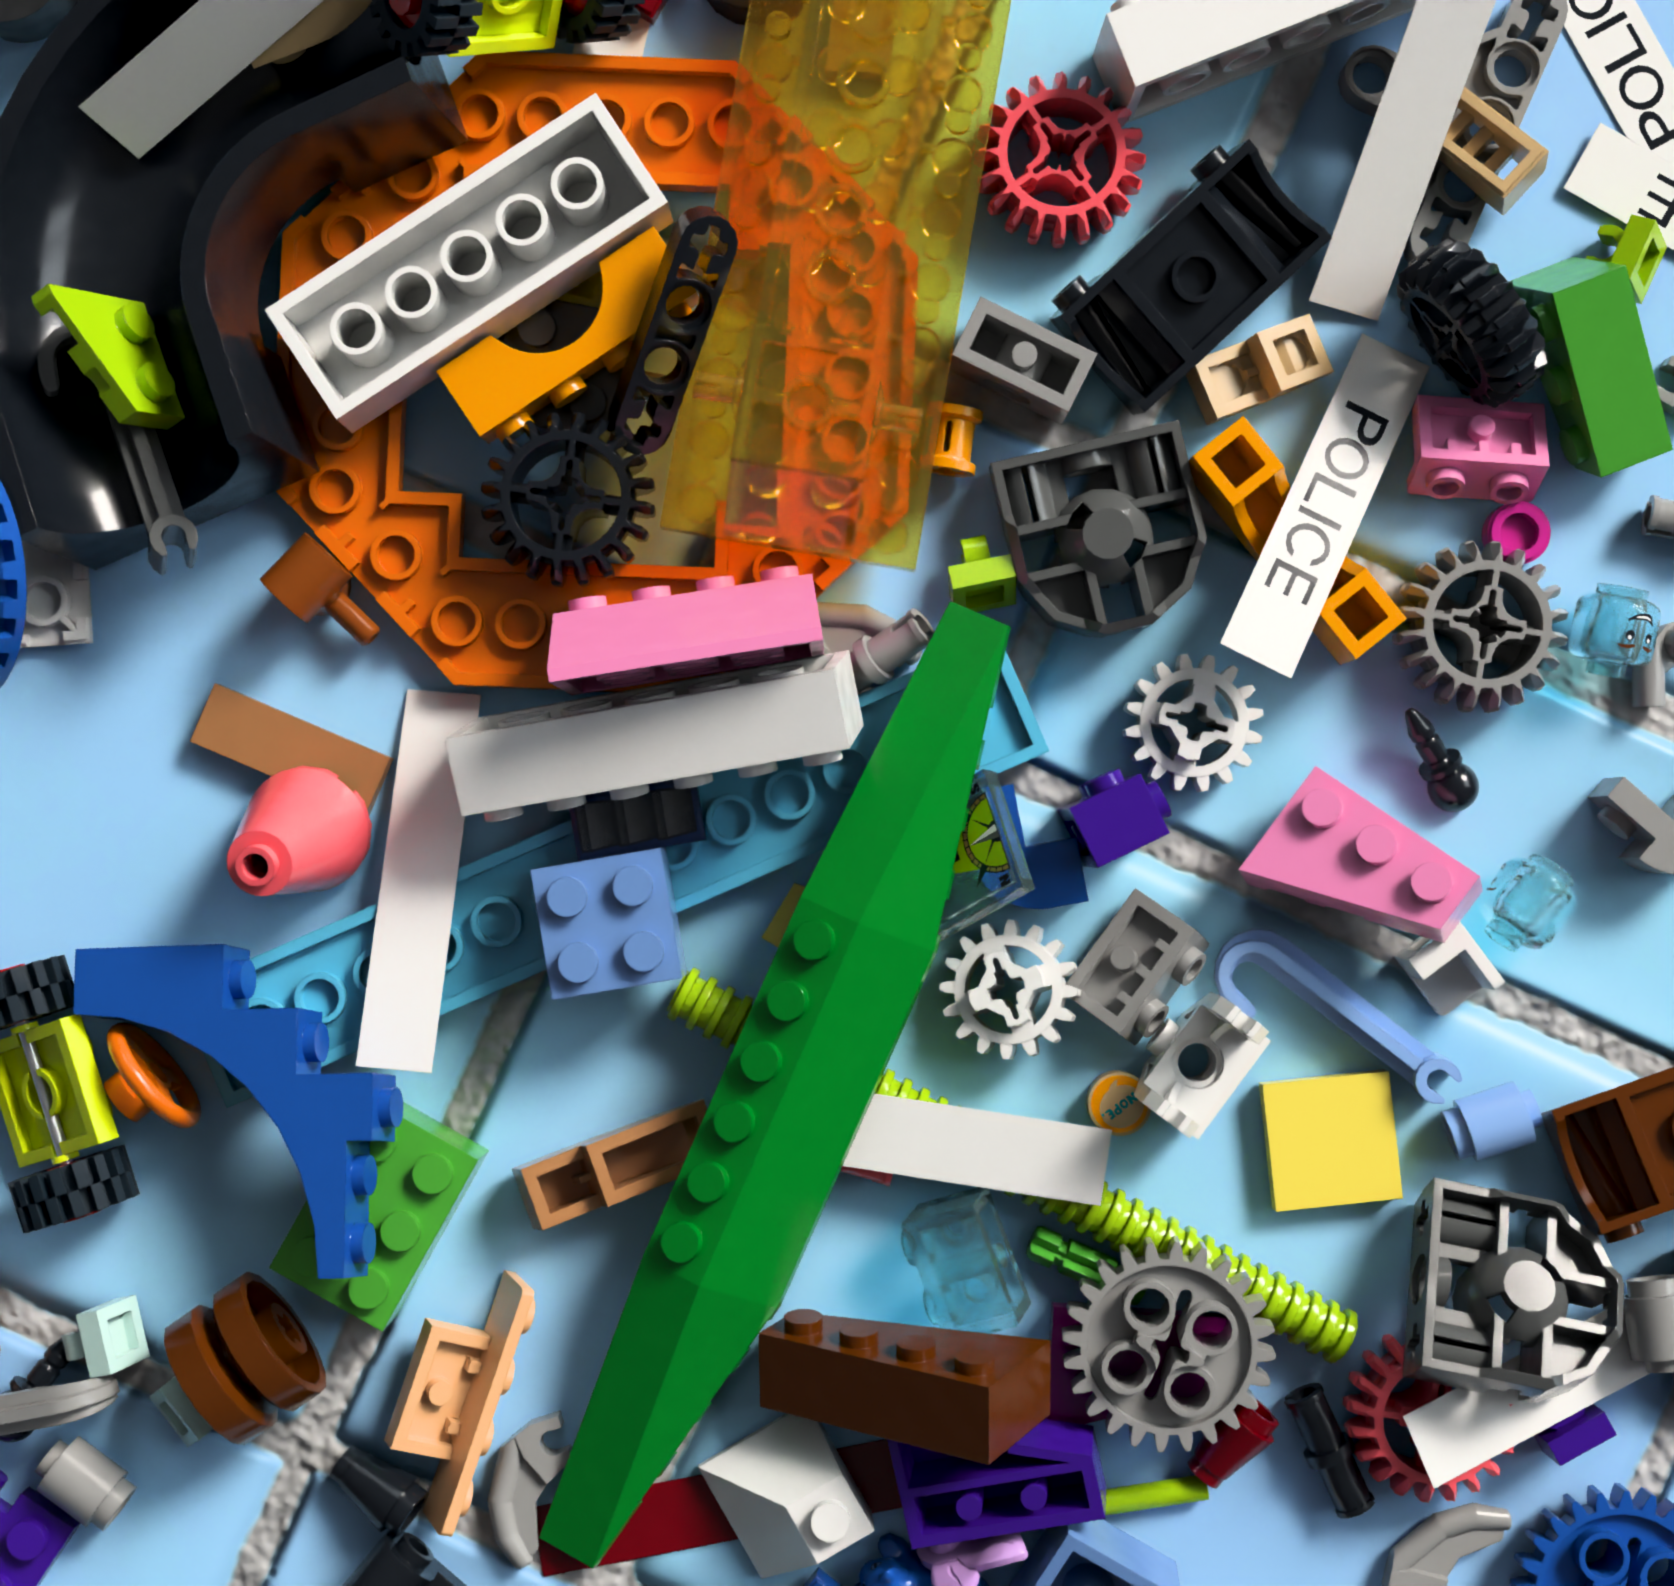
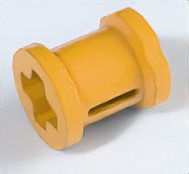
[919,403,984,478]

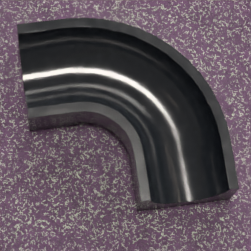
[0,0,469,570]

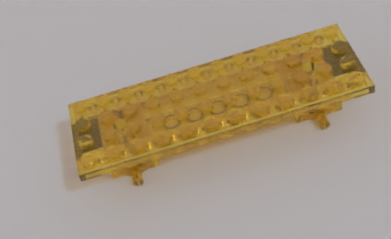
[660,0,1011,572]

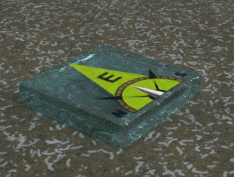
[938,769,1035,942]

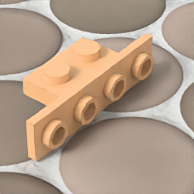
[384,1270,535,1537]

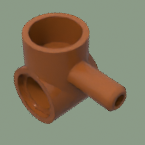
[260,532,380,646]

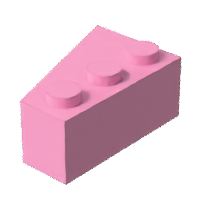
[1238,766,1483,943]

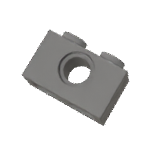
[948,296,1097,425]

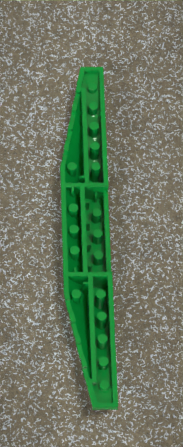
[539,601,1011,1569]

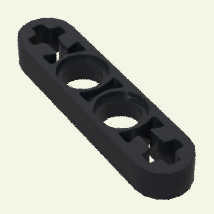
[607,206,738,455]

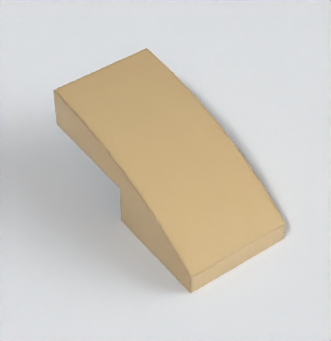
[1186,313,1334,425]

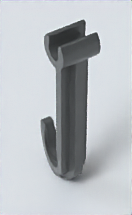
[37,325,198,575]

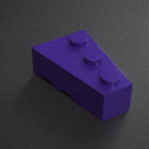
[887,1419,1106,1549]

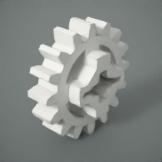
[1122,654,1264,792]
[939,919,1081,1060]

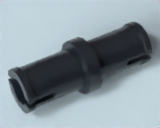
[1284,1383,1375,1518]

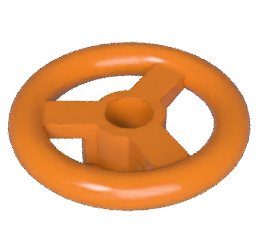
[104,1022,201,1128]

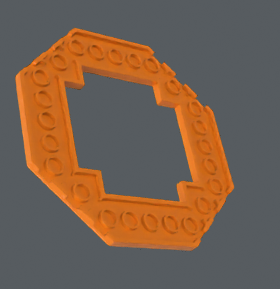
[276,52,918,693]

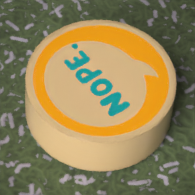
[1086,1070,1151,1136]

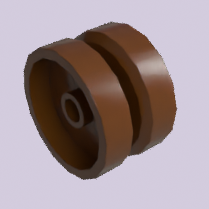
[164,1271,326,1445]

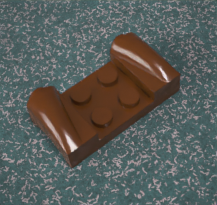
[1541,1067,1674,1243]

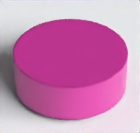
[1481,501,1551,565]

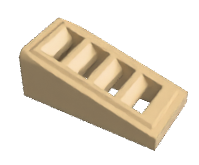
[1438,87,1549,215]

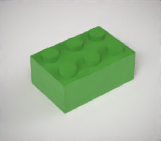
[269,1102,489,1332]

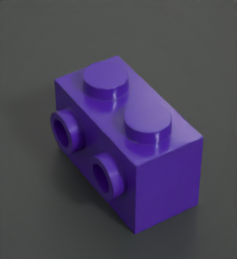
[1057,768,1172,868]

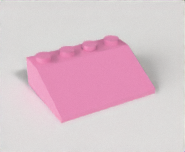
[547,566,824,695]

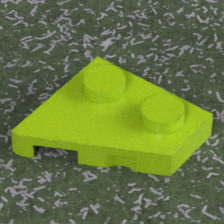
[31,284,185,430]

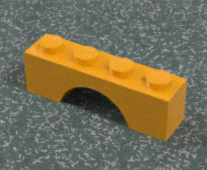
[436,226,699,444]
[1189,416,1407,665]

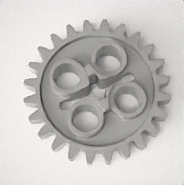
[1062,1235,1276,1452]

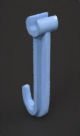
[1214,929,1462,1104]

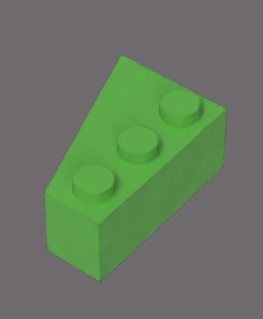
[1511,257,1673,478]

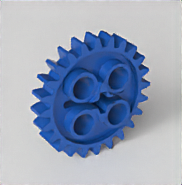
[1509,1483,1674,1586]

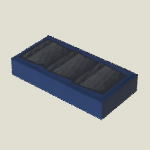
[569,780,707,861]

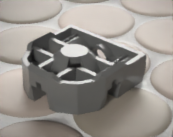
[989,420,1207,638]
[1402,1177,1624,1404]

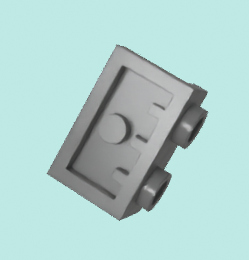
[1066,888,1209,1045]

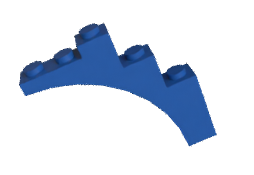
[73,944,403,1279]

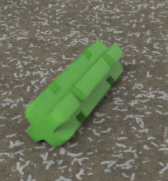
[1026,1226,1147,1305]

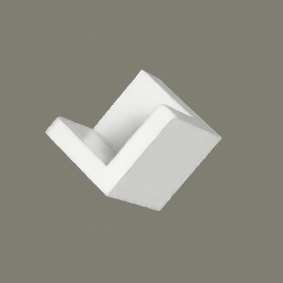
[1393,922,1505,1016]

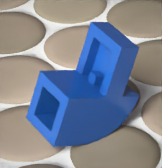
[976,784,1089,909]

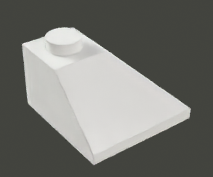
[698,1414,875,1579]

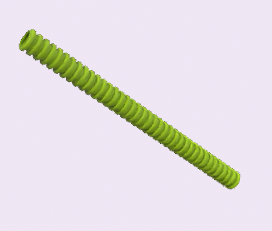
[666,967,1358,1364]

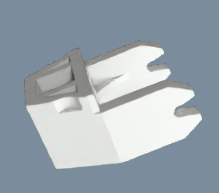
[1134,992,1271,1139]

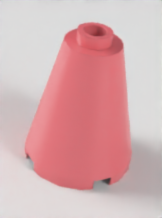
[227,766,372,896]

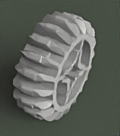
[1392,541,1569,713]

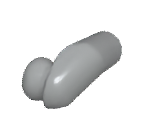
[1632,622,1674,708]

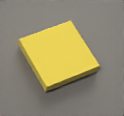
[1258,1069,1403,1212]

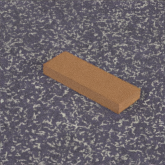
[190,683,394,816]

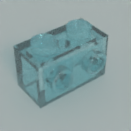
[901,1187,1031,1334]

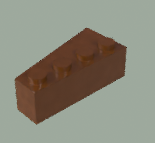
[759,1309,1051,1465]

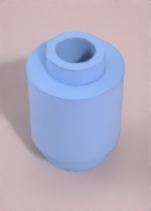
[1440,1081,1543,1161]

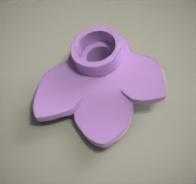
[916,1533,1028,1586]

